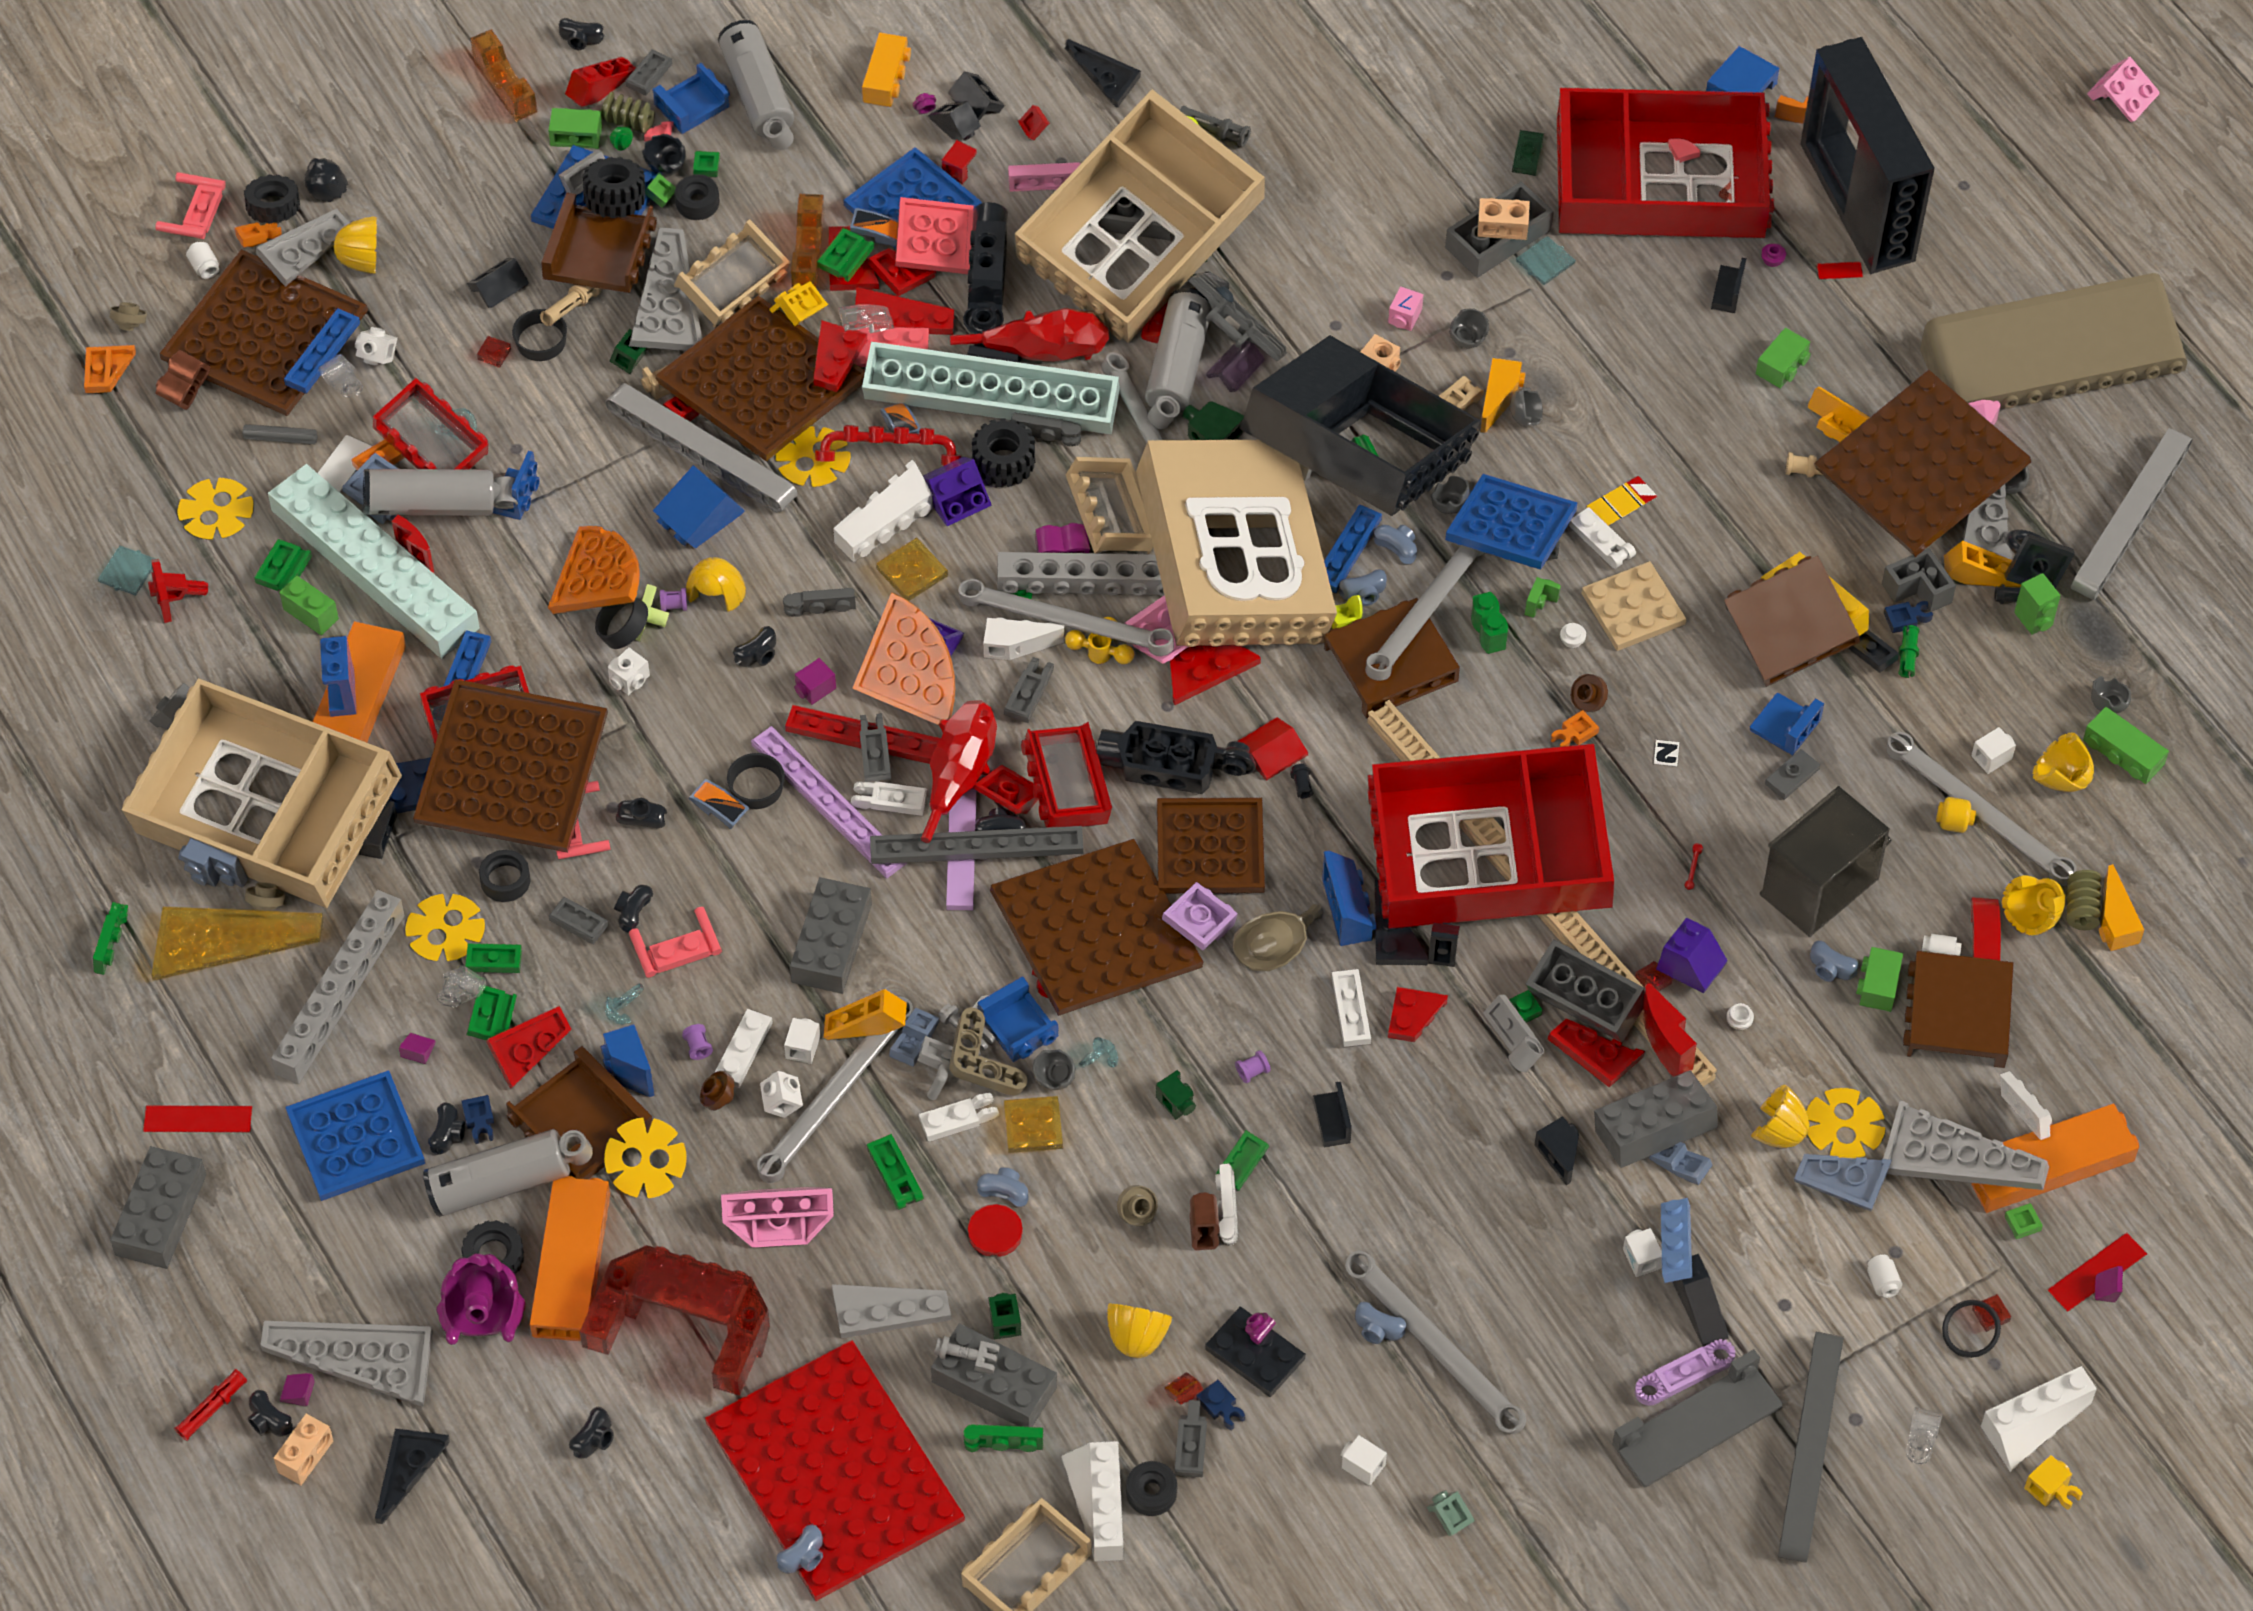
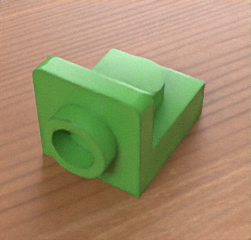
[1524,577,1561,618]

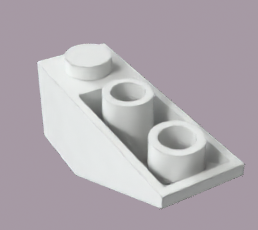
[983,618,1064,660]

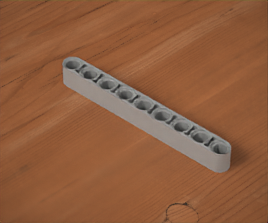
[605,383,797,513]
[2071,428,2193,600]

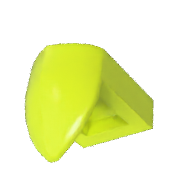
[1331,595,1363,629]

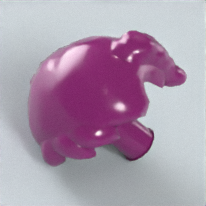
[436,1254,526,1345]

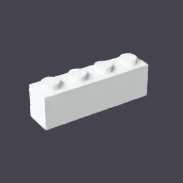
[833,460,933,562]
[1981,1366,2097,1472]
[1061,1441,1123,1561]

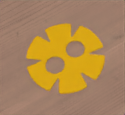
[776,426,851,487]
[178,478,253,539]
[405,894,485,961]
[1806,1088,1885,1158]
[604,1118,687,1198]

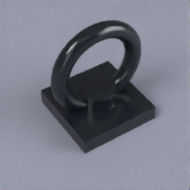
[2004,529,2075,589]

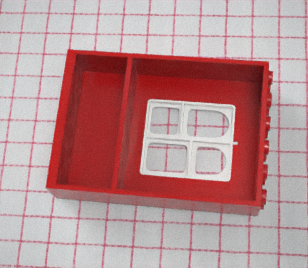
[1556,88,1774,238]
[1367,744,1614,928]

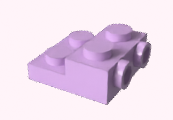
[1162,882,1238,950]

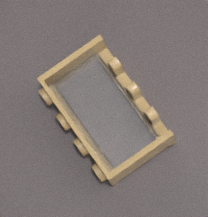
[674,219,790,328]
[1066,457,1154,554]
[961,1498,1092,1611]

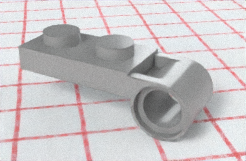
[1483,995,1544,1072]

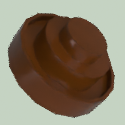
[1570,674,1608,713]
[700,1071,735,1111]

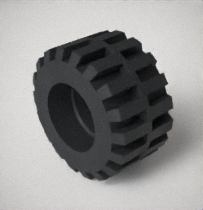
[583,157,645,218]
[972,418,1035,487]

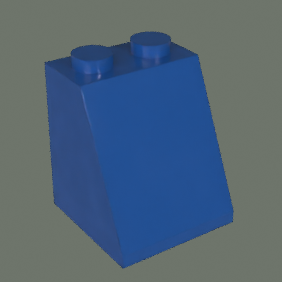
[653,465,745,549]

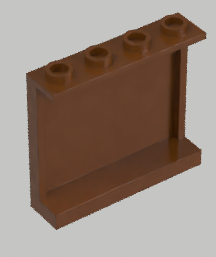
[541,193,657,293]
[1724,555,1860,687]
[1324,598,1460,719]
[1903,951,2014,1068]
[506,1046,653,1179]

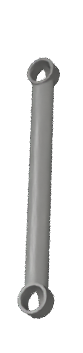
[1101,352,1163,443]
[1365,545,1484,680]
[959,579,1174,656]
[1886,732,2077,886]
[757,997,913,1183]
[1345,1251,1526,1434]

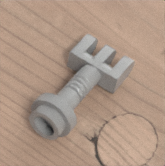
[938,1004,996,1056]
[934,1336,1000,1374]

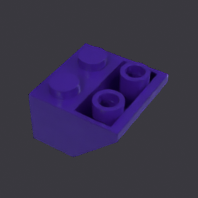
[923,457,992,526]

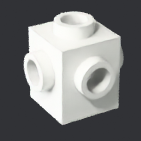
[355,327,397,365]
[608,648,650,695]
[760,1071,803,1118]

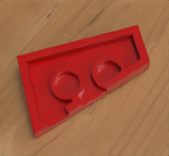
[486,1006,572,1089]
[1547,1018,1645,1088]

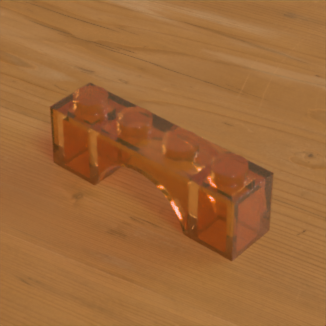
[470,29,538,121]
[791,194,825,289]

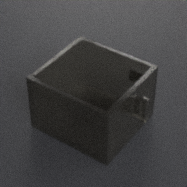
[1759,786,1892,937]

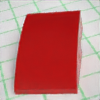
[1642,983,1697,1077]

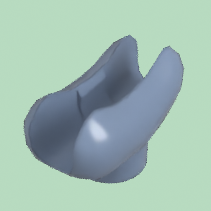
[1374,525,1417,564]
[1339,569,1387,606]
[1810,941,1859,982]
[977,1167,1029,1207]
[1355,1302,1406,1344]
[776,1525,823,1574]

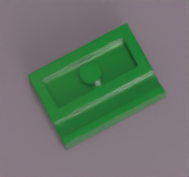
[817,228,874,282]
[254,539,312,591]
[466,984,517,1041]

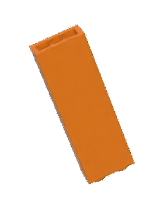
[313,621,406,743]
[1971,1103,2139,1213]
[530,1176,611,1342]

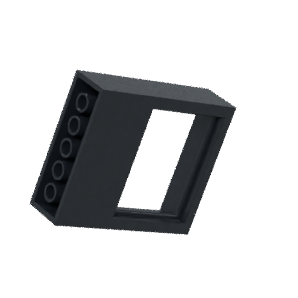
[1800,37,1935,274]
[1240,335,1480,516]

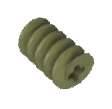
[601,91,655,133]
[2066,870,2101,931]

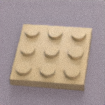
[1581,561,1686,651]

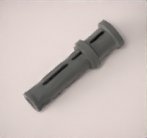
[1180,105,1251,147]

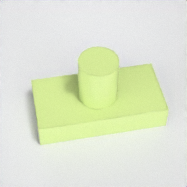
[635,584,669,642]

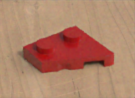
[868,248,936,296]
[1388,987,1448,1042]

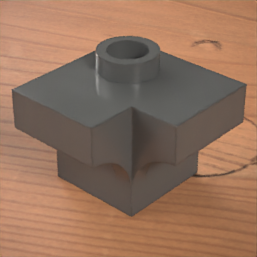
[149,683,190,730]

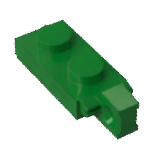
[93,902,129,975]

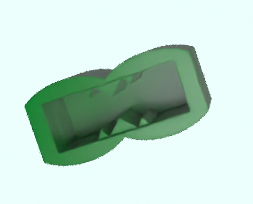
[1471,592,1508,654]

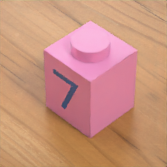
[1388,286,1423,331]

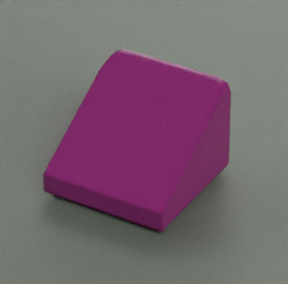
[399,1033,436,1064]
[2095,1266,2123,1303]
[280,1373,315,1407]

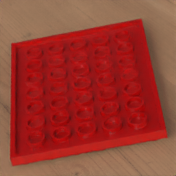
[705,1340,965,1601]

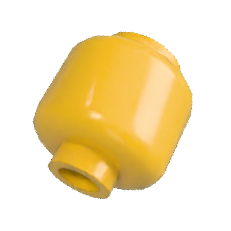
[1936,797,1976,833]

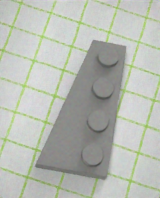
[256,209,349,286]
[1963,484,2012,560]
[832,1284,951,1338]

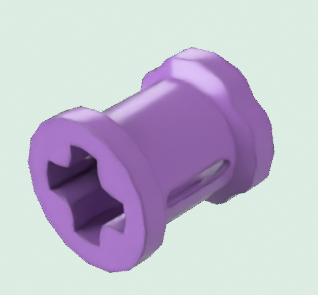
[660,588,687,612]
[682,1024,713,1060]
[1235,1050,1271,1084]

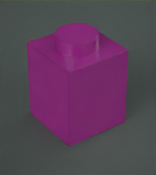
[794,658,836,705]

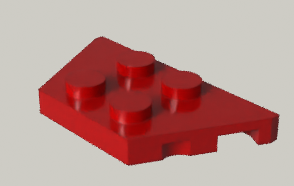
[1170,645,1261,705]

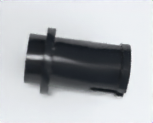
[1994,584,2021,604]
[1290,763,1314,799]

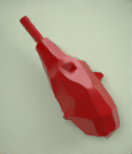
[950,308,1109,361]
[921,700,997,843]

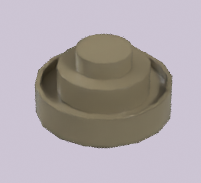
[109,302,147,331]
[245,882,285,914]
[1117,1185,1158,1226]

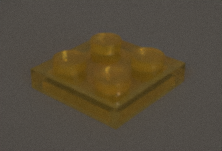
[876,538,948,601]
[1004,1096,1063,1153]

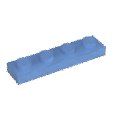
[1661,1198,1692,1283]

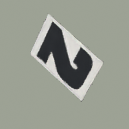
[1654,740,1679,766]

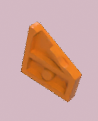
[84,345,136,393]

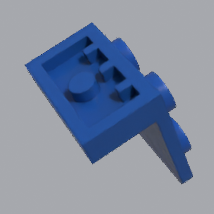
[493,450,540,520]
[1750,693,1824,756]

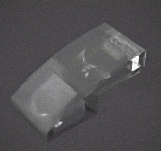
[839,305,894,333]

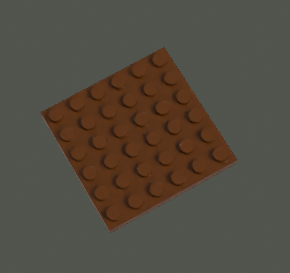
[159,249,368,416]
[656,295,865,461]
[1814,370,2031,557]
[413,679,608,853]
[990,839,1204,1016]

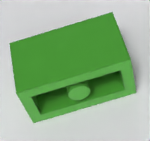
[548,108,602,149]
[1756,327,1811,389]
[2014,573,2061,635]
[279,576,339,636]
[1856,947,1903,1012]

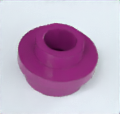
[912,93,936,114]
[1761,243,1786,267]

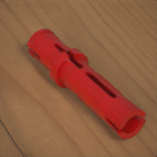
[174,1369,248,1441]

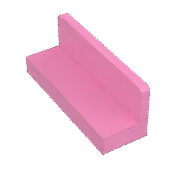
[1008,163,1081,192]

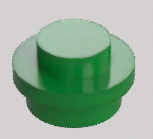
[610,127,633,151]

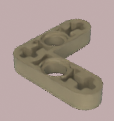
[949,1007,1027,1096]

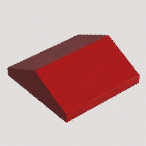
[1237,717,1308,781]
[973,765,1038,814]

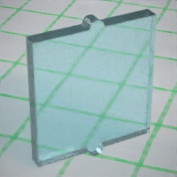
[1516,236,1575,285]
[98,546,155,596]

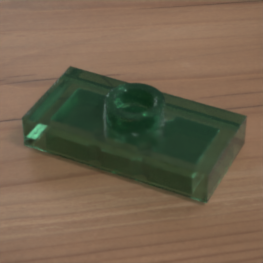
[1512,130,1544,176]

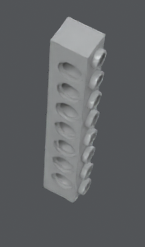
[997,552,1164,596]
[271,890,405,1084]

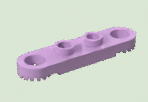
[1635,1339,1735,1406]

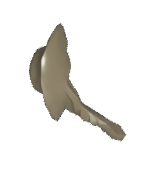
[1232,904,1323,971]

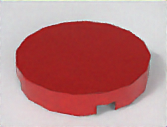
[968,1204,1023,1257]

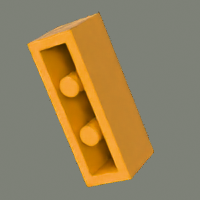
[862,32,911,107]

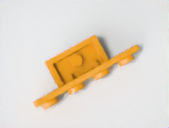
[1808,386,1870,442]

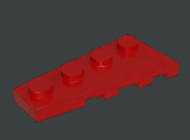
[854,287,954,335]

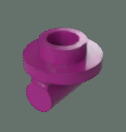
[1245,1312,1276,1344]

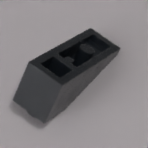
[1672,1253,1729,1347]

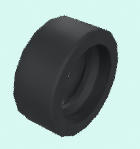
[479,849,531,902]

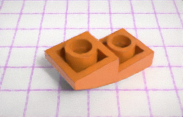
[1775,95,1808,124]

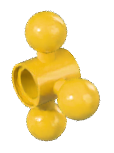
[1065,617,1134,664]

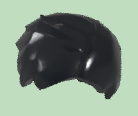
[642,134,686,176]
[304,158,348,202]

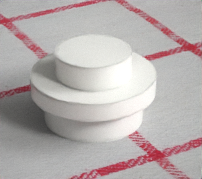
[1560,623,1586,648]
[1726,1003,1754,1030]

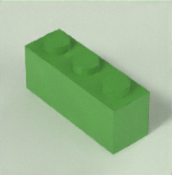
[2083,707,2169,784]

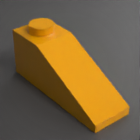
[1480,358,1526,433]
[1944,540,2021,587]
[2099,864,2144,951]
[823,989,907,1040]

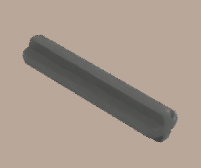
[242,424,318,444]

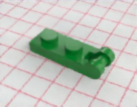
[867,1134,924,1210]
[963,1424,1044,1452]

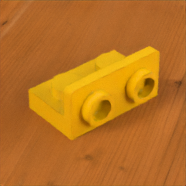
[769,281,828,326]

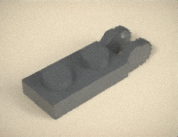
[1012,412,1081,447]
[783,588,856,617]
[1004,657,1054,723]
[860,713,891,782]

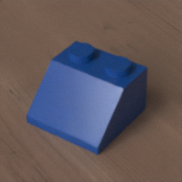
[600,1024,654,1097]

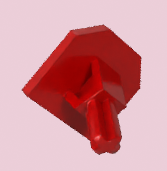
[148,559,209,623]

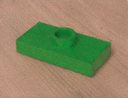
[1215,1130,1269,1191]

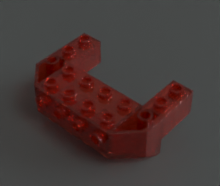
[579,1245,770,1396]

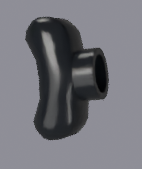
[558,18,604,50]
[733,626,777,667]
[616,798,667,829]
[975,808,1025,831]
[614,884,653,933]
[428,1102,466,1155]
[248,1390,293,1437]
[569,1406,614,1459]

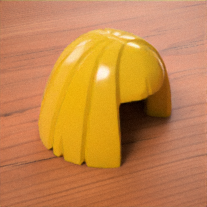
[334,217,377,274]
[686,557,746,612]
[2032,732,2094,792]
[2002,875,2065,936]
[1751,1085,1809,1148]
[1107,1303,1172,1358]

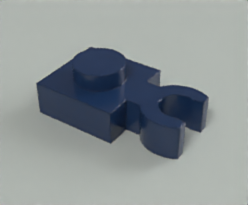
[1884,601,1933,634]
[461,1095,494,1144]
[1196,1379,1245,1431]

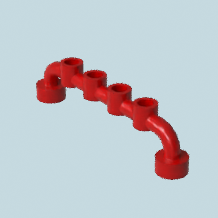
[815,425,962,466]

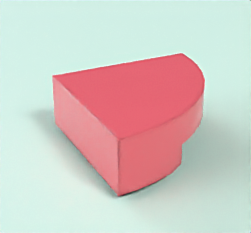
[644,121,674,141]
[1668,139,1701,163]

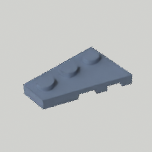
[1794,1154,1892,1211]

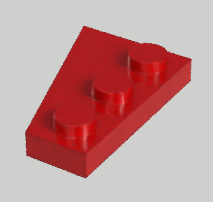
[828,226,879,291]
[814,320,867,392]

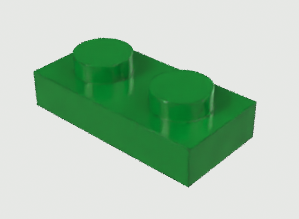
[465,943,522,973]

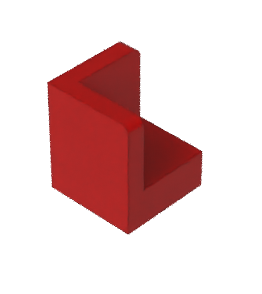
[941,140,977,185]

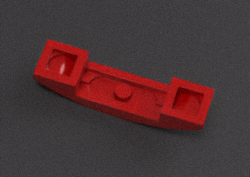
[1971,897,2001,960]

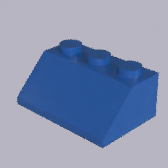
[1322,851,1376,946]

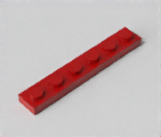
[785,705,941,764]

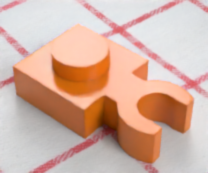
[235,222,282,248]
[1551,710,1599,747]

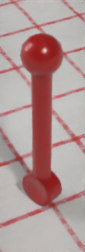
[1684,843,1703,890]

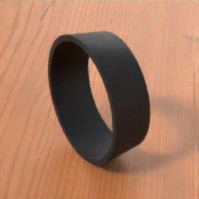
[512,309,567,361]
[595,598,648,649]
[727,753,785,809]

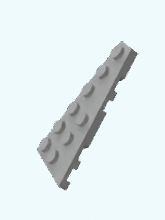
[629,228,702,351]
[1883,1100,2049,1190]
[261,1321,433,1407]

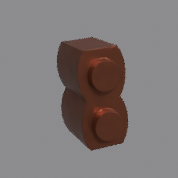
[155,350,210,410]
[1189,1192,1220,1251]

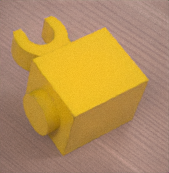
[2024,1455,2083,1510]

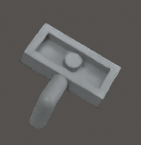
[917,1036,966,1100]

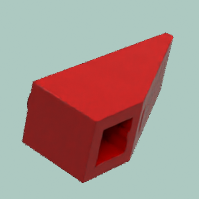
[565,57,636,107]

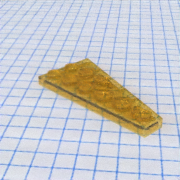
[151,906,324,981]

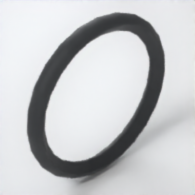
[1942,1300,2001,1358]

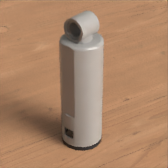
[718,20,795,150]
[1145,288,1212,429]
[363,469,519,516]
[423,1129,593,1217]

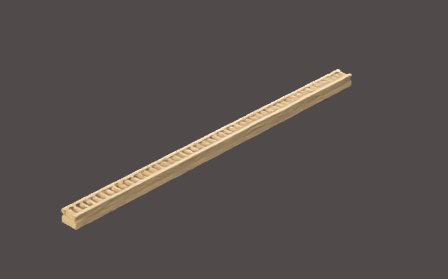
[1367,700,1717,1087]

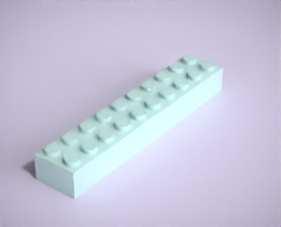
[862,342,1120,434]
[268,464,480,659]

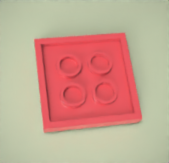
[895,197,974,274]

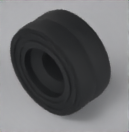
[675,174,720,220]
[1126,1461,1177,1516]

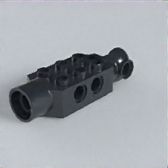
[963,202,1008,334]
[1096,721,1256,794]

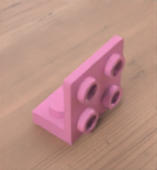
[2087,57,2160,122]
[1125,595,1188,664]

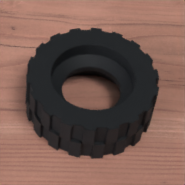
[244,175,300,224]
[461,1220,524,1276]

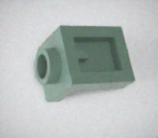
[1427,1490,1475,1536]

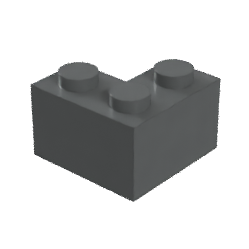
[1882,548,1956,612]

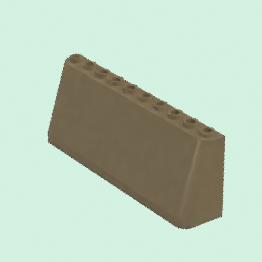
[1920,273,2187,409]

